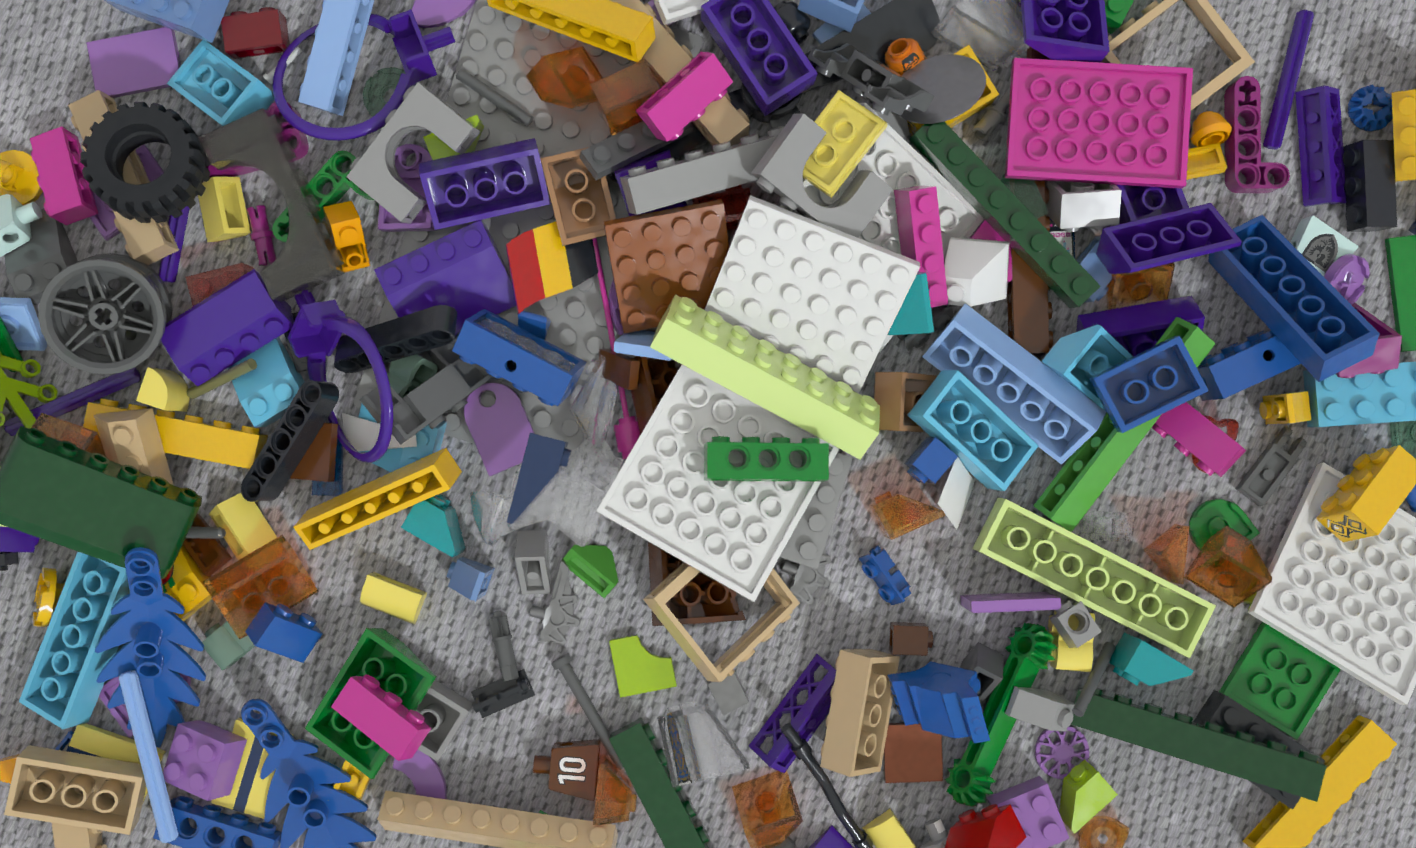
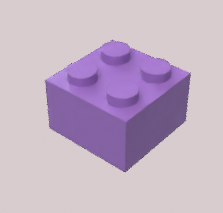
[163,720,247,801]
[986,776,1070,848]

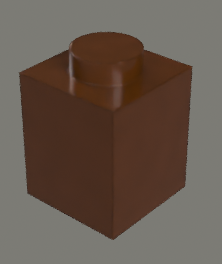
[889,622,933,656]

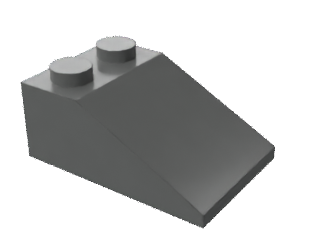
[4,208,78,305]

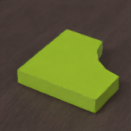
[609,634,677,698]

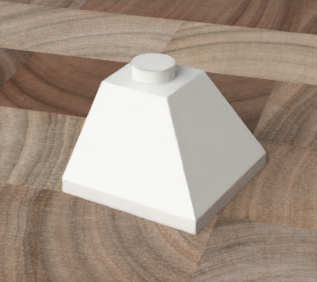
[944,237,1009,307]

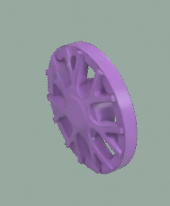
[1035,726,1089,779]

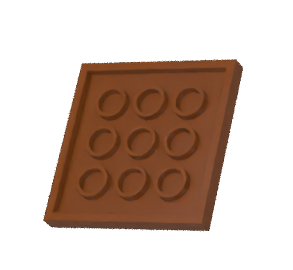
[603,200,729,333]

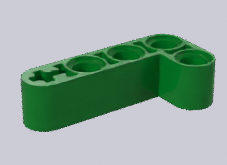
[272,150,374,246]

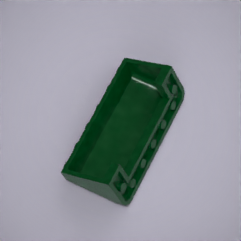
[0,426,202,579]

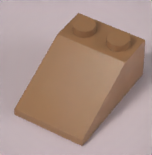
[540,147,616,246]

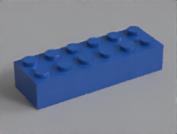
[1208,215,1380,382]

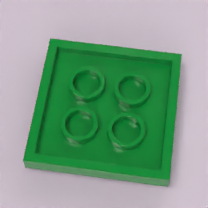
[1219,622,1341,740]

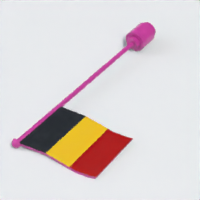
[506,221,640,459]

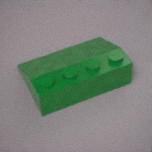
[305,628,437,779]

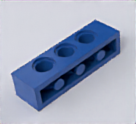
[153,796,282,848]

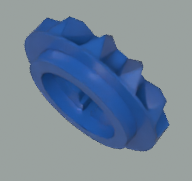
[1348,84,1393,132]

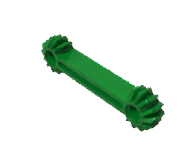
[945,623,1057,807]

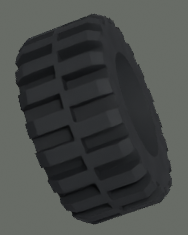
[80,102,210,223]

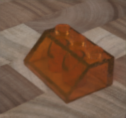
[203,534,318,640]

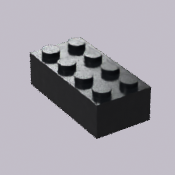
[1193,690,1325,809]

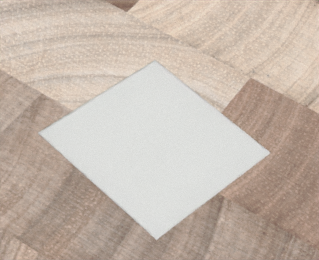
[937,458,974,530]

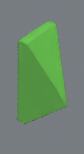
[562,545,619,599]

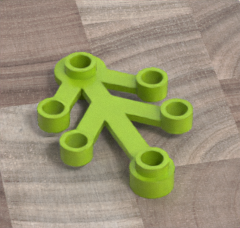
[0,352,58,437]

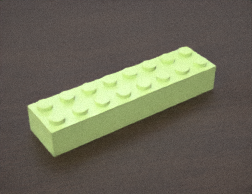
[650,294,880,460]
[972,498,1216,658]

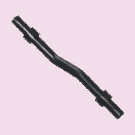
[781,723,873,848]

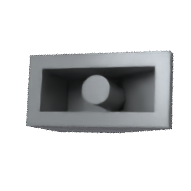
[515,530,551,595]
[1005,686,1075,732]

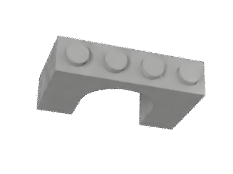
[347,82,481,224]
[751,113,893,238]

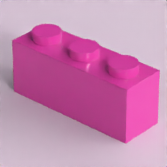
[636,51,733,142]
[30,126,98,226]
[1152,402,1246,477]
[331,675,431,761]

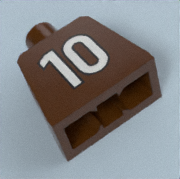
[533,739,601,801]

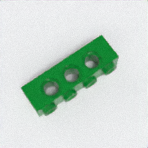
[704,436,829,482]

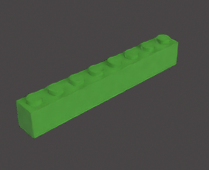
[1034,317,1216,532]

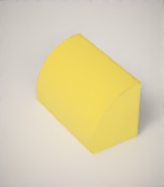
[198,177,251,242]
[136,367,190,412]
[209,493,277,563]
[360,572,427,624]
[862,809,917,848]

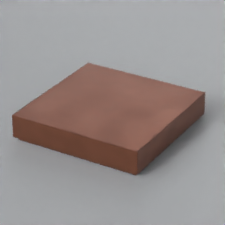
[883,723,943,783]

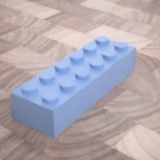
[922,303,1106,465]

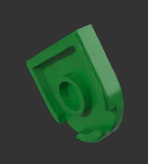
[1189,499,1260,568]

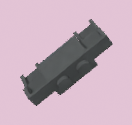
[807,43,934,116]
[359,338,493,445]

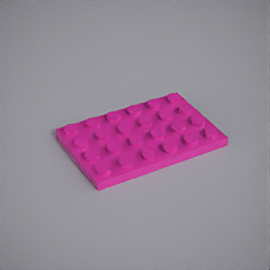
[1005,58,1193,188]

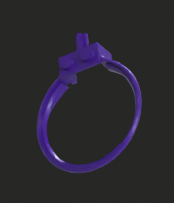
[273,9,455,141]
[288,290,393,463]

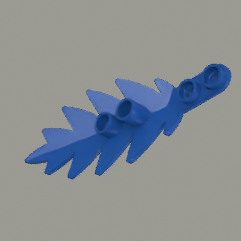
[95,547,206,748]
[241,699,377,848]

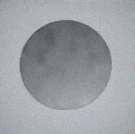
[899,54,986,124]

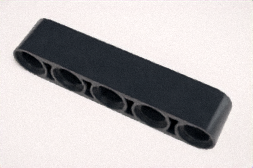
[334,305,458,373]
[241,380,339,502]

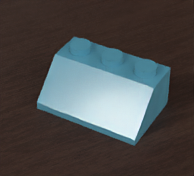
[1042,324,1133,411]

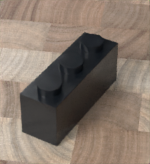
[1343,140,1397,232]

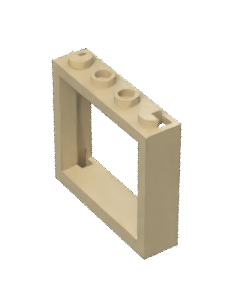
[1100,0,1255,110]
[643,562,800,682]

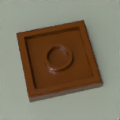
[290,423,338,482]

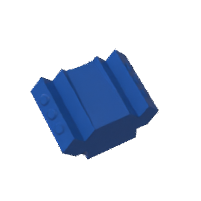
[887,661,990,743]

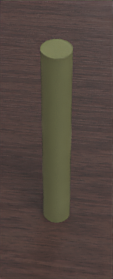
[187,358,257,399]

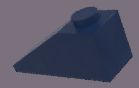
[506,433,572,524]

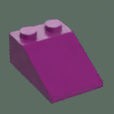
[1336,303,1402,378]

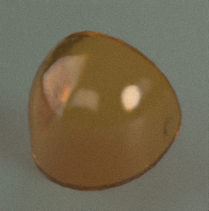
[1078,816,1130,848]

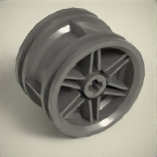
[38,253,173,375]

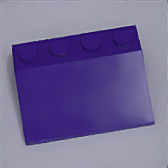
[1021,0,1110,63]
[374,220,517,335]

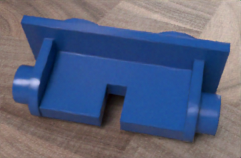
[859,545,911,605]

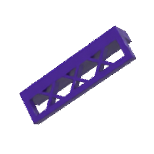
[1295,85,1346,207]
[749,654,836,773]

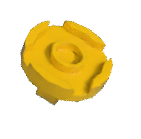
[0,150,43,205]
[33,568,65,627]

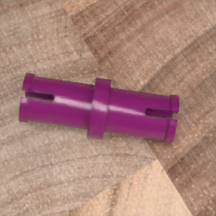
[246,205,278,266]

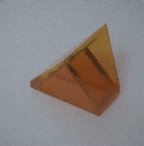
[1143,524,1189,584]

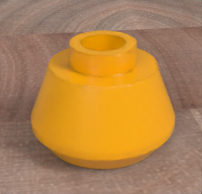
[1191,111,1232,147]

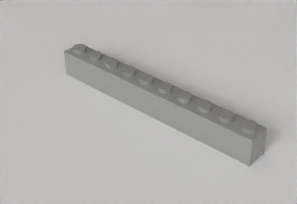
[620,106,910,215]

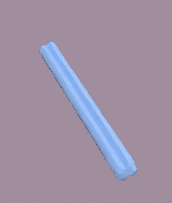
[119,670,178,843]

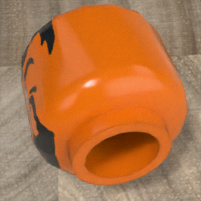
[885,38,927,75]

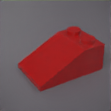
[945,804,1026,848]

